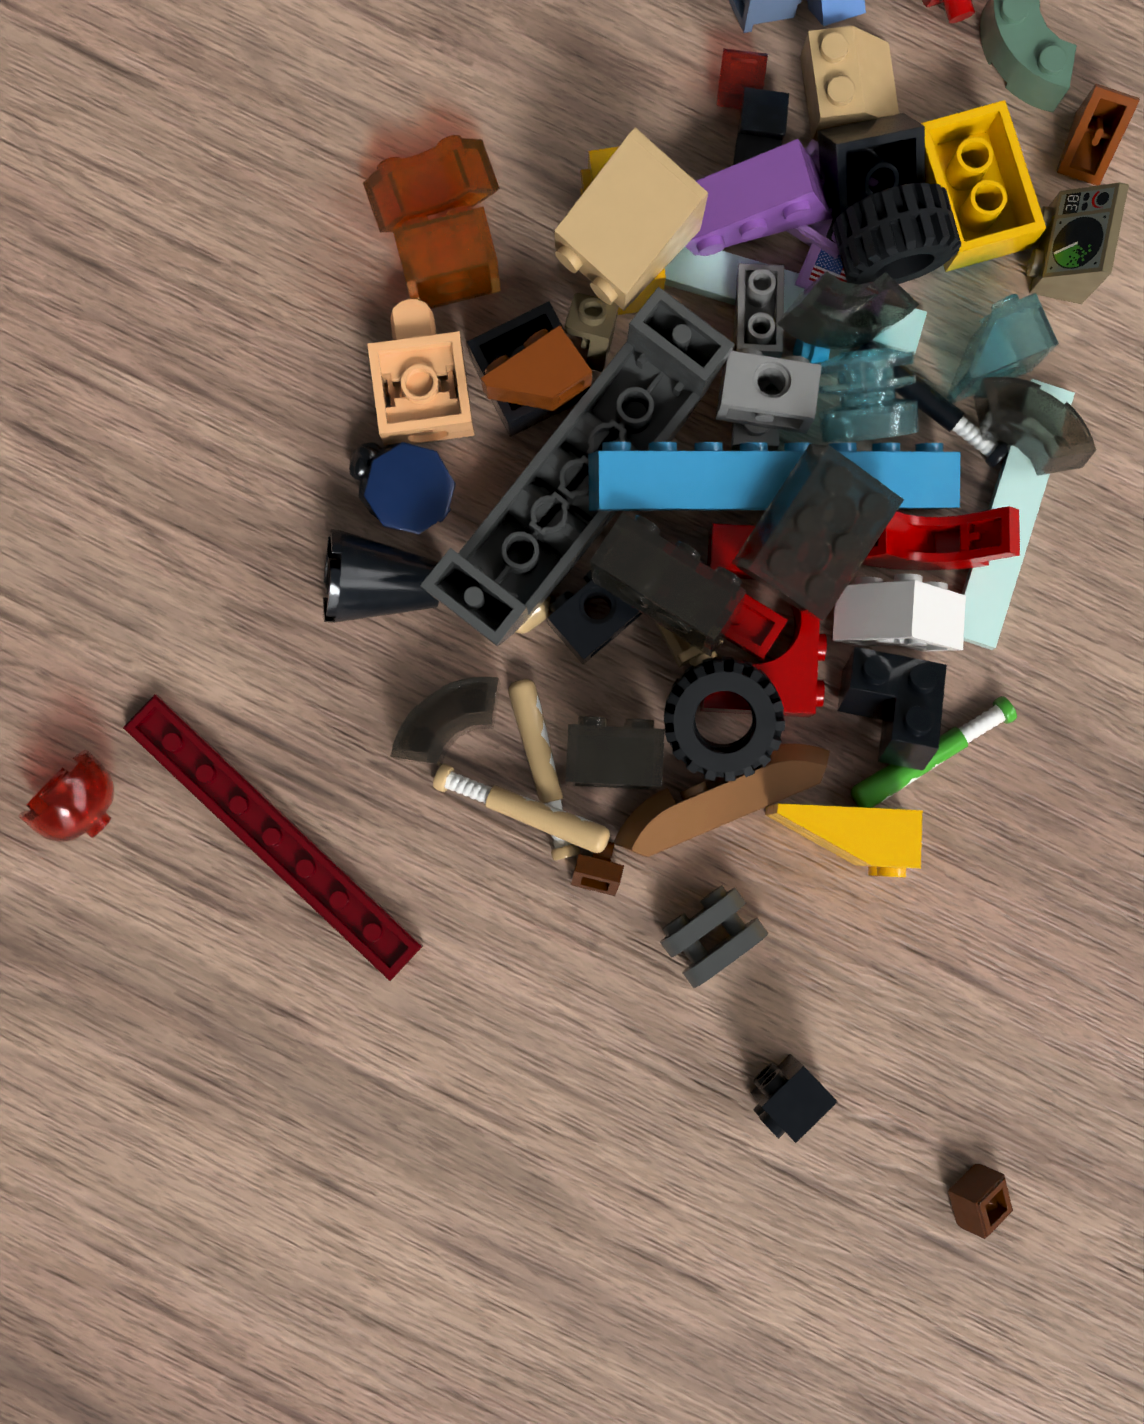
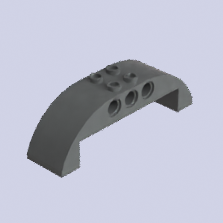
[420,286,735,647]

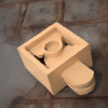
[367,299,475,446]

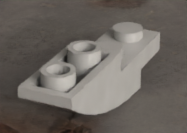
[731,263,784,451]

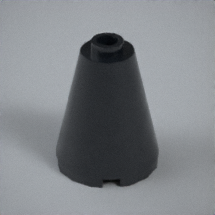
[323,529,439,623]

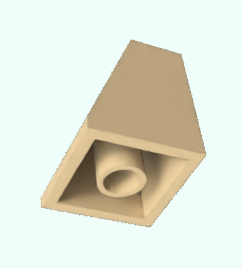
[554,127,708,311]

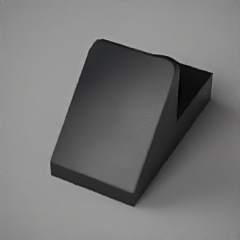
[732,87,789,166]

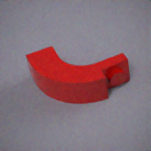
[848,506,1020,570]

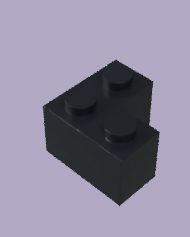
[837,647,947,770]

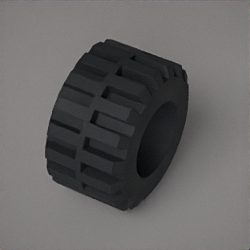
[832,183,961,288]
[664,656,785,782]

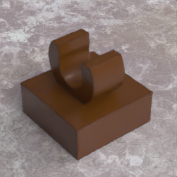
[571,841,624,896]

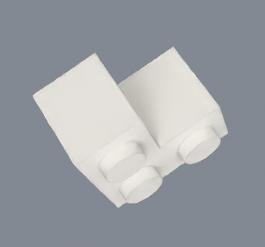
[833,573,966,652]

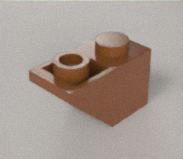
[481,325,592,411]

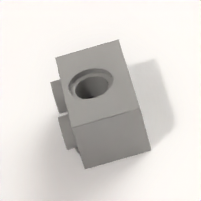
[715,348,822,434]

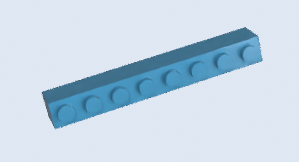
[588,442,961,511]

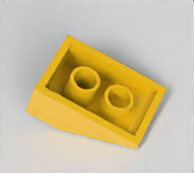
[765,803,923,877]

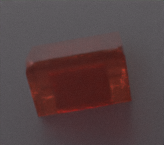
[716,48,768,109]

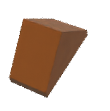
[1057,84,1140,186]

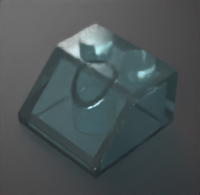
[947,293,1059,404]

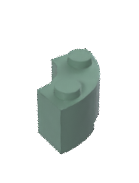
[980,0,1077,113]

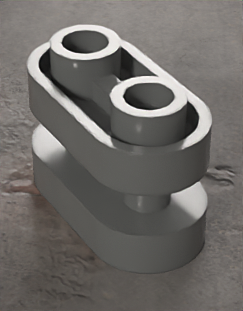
[660,885,769,988]

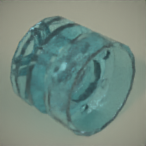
[815,347,920,443]

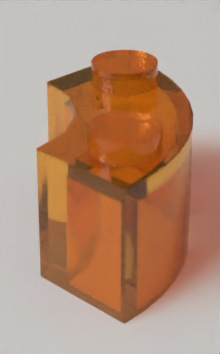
[363,135,500,233]

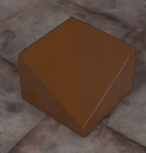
[948,1164,1013,1239]

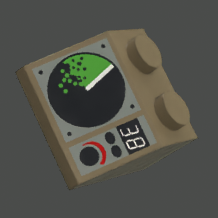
[1027,182,1129,304]

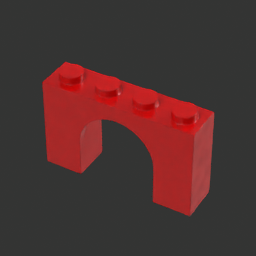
[700,523,831,718]

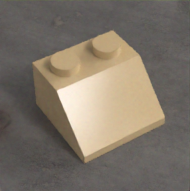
[800,26,899,141]

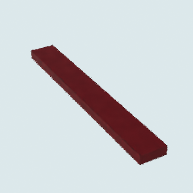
[123,694,423,981]

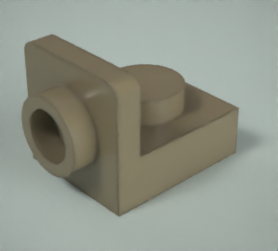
[564,293,619,372]

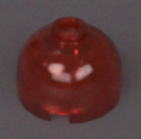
[19,750,115,842]

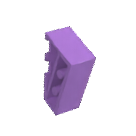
[685,139,833,256]

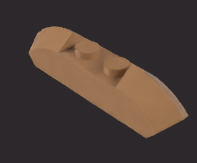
[613,743,830,857]

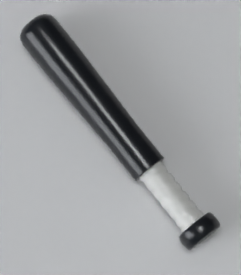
[855,340,1010,467]

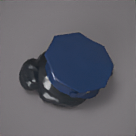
[349,442,456,534]

